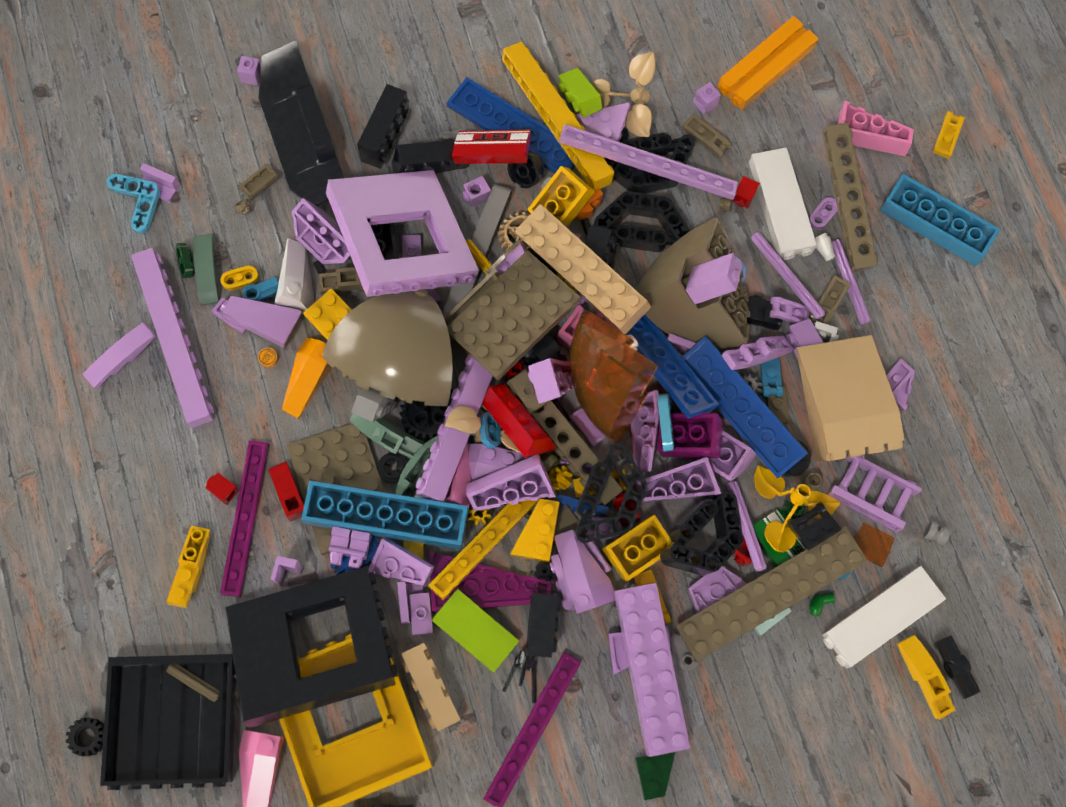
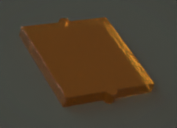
[854,523,895,567]

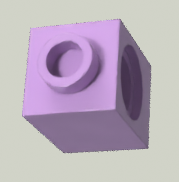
[237,56,261,86]
[693,82,721,115]
[462,176,491,207]

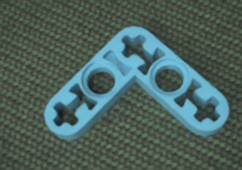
[107,174,161,234]
[658,394,674,452]

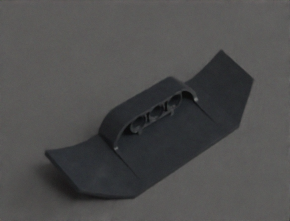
[258,40,344,207]

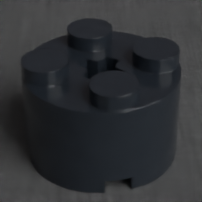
[528,333,568,363]

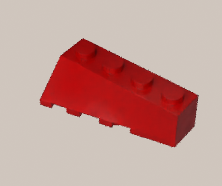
[482,383,556,458]

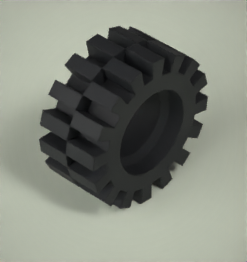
[65,717,104,756]

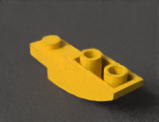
[166,526,211,609]
[897,635,955,719]

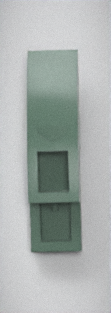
[350,414,425,459]

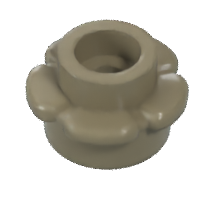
[719,197,732,213]
[234,198,252,215]
[804,472,823,491]

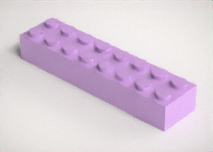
[614,583,690,757]

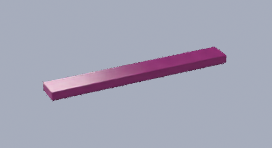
[220,440,269,598]
[483,652,581,807]

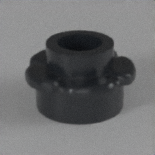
[535,562,554,581]

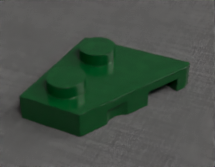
[635,752,675,800]

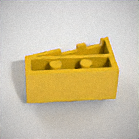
[510,499,559,562]

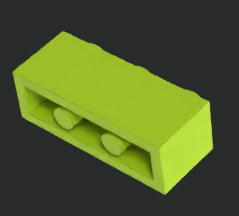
[558,67,602,118]

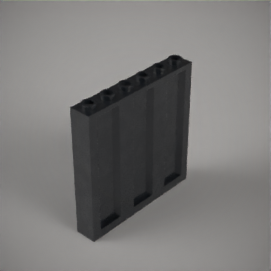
[100,654,236,790]

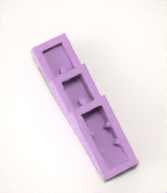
[83,322,156,388]
[722,335,794,370]

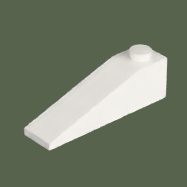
[275,238,314,313]

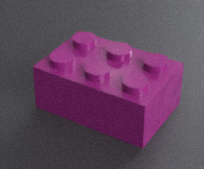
[657,414,723,458]

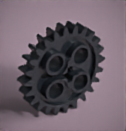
[399,388,453,442]

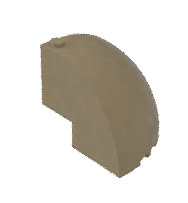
[636,217,750,349]
[322,289,452,406]

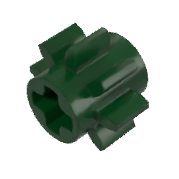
[781,501,807,519]

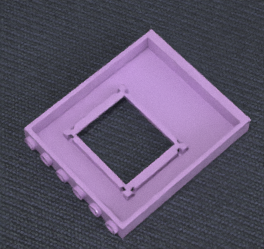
[326,170,479,297]

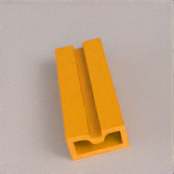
[717,16,819,110]

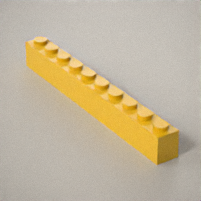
[502,41,614,191]

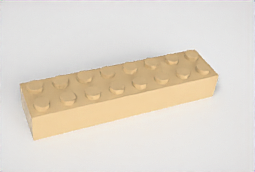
[514,204,651,335]

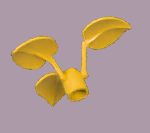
[754,465,841,552]

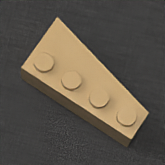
[402,643,461,732]

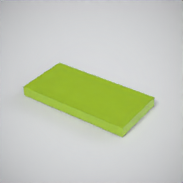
[431,589,520,673]

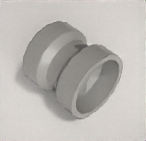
[923,520,951,546]

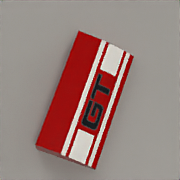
[452,130,531,164]

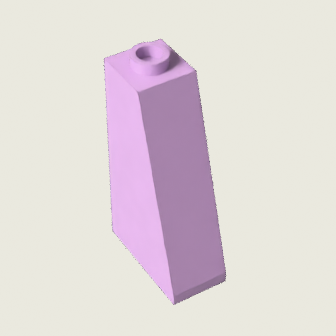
[220,296,302,348]

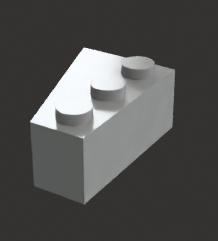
[351,388,397,422]

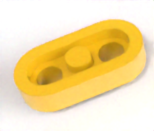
[220,266,259,291]

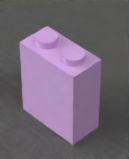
[686,253,742,304]

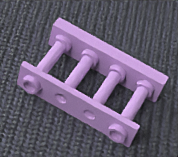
[827,455,922,533]

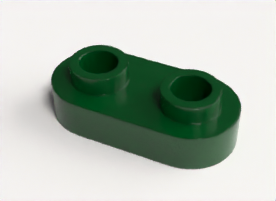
[175,243,195,278]

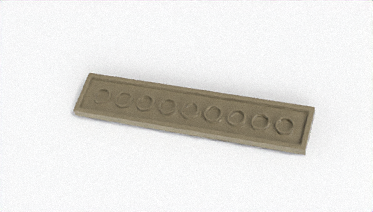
[675,527,868,662]

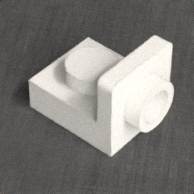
[814,321,839,342]

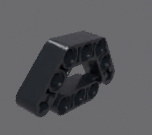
[604,133,695,193]
[594,191,690,252]
[575,443,647,544]
[660,491,743,576]

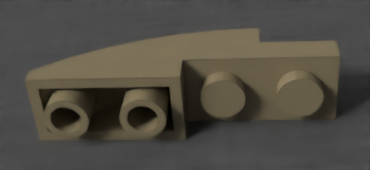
[318,267,365,294]

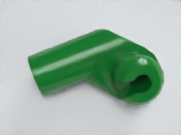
[809,593,835,616]

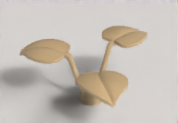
[591,52,656,137]
[445,390,522,454]

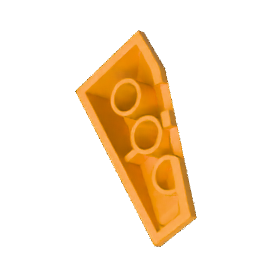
[282,338,332,419]

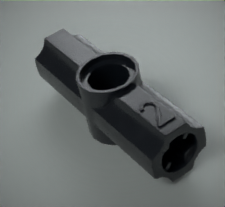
[934,635,981,699]

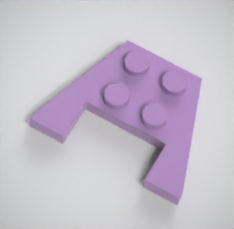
[688,566,747,613]

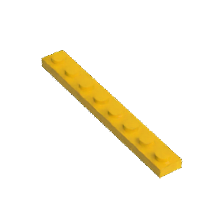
[428,497,543,600]

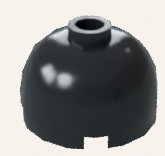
[507,151,545,188]

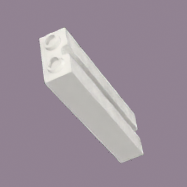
[749,147,817,260]
[822,566,946,669]

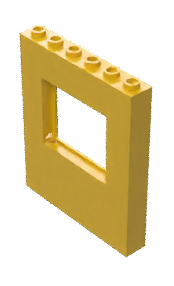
[279,634,433,807]

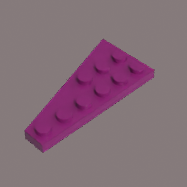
[429,551,552,612]

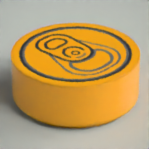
[258,348,278,368]

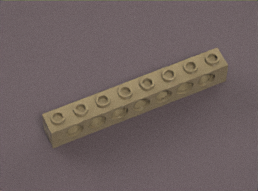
[822,123,878,272]
[507,369,623,506]

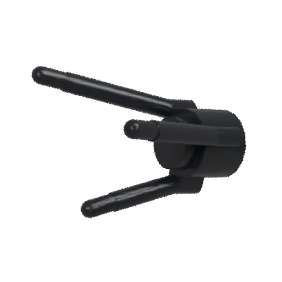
[502,651,537,704]

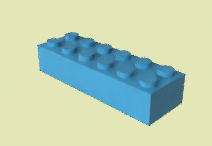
[880,174,1000,266]

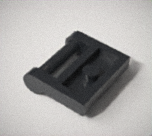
[787,502,841,551]

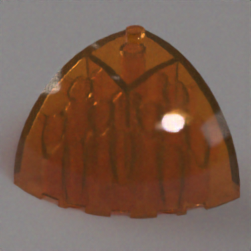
[569,310,658,443]

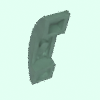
[193,234,219,306]
[396,436,438,497]

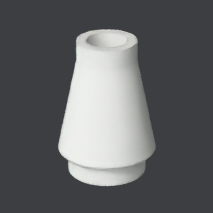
[815,233,836,262]

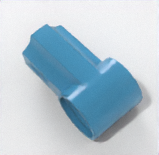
[243,277,278,302]

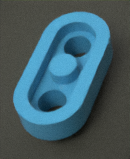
[480,412,501,449]

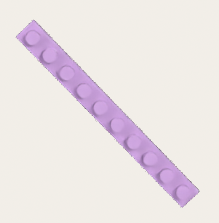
[559,124,738,200]

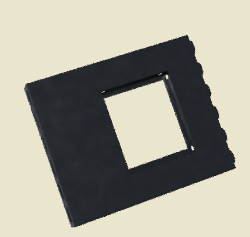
[225,566,398,728]

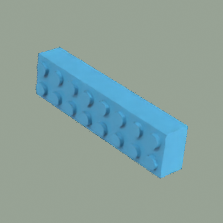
[301,481,468,550]

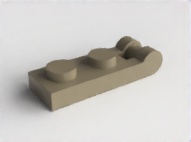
[681,113,731,159]
[809,275,851,324]

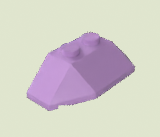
[291,198,351,264]
[468,444,528,482]

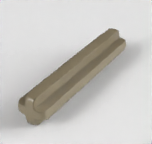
[166,665,220,702]

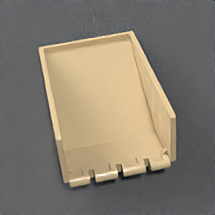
[796,335,905,461]

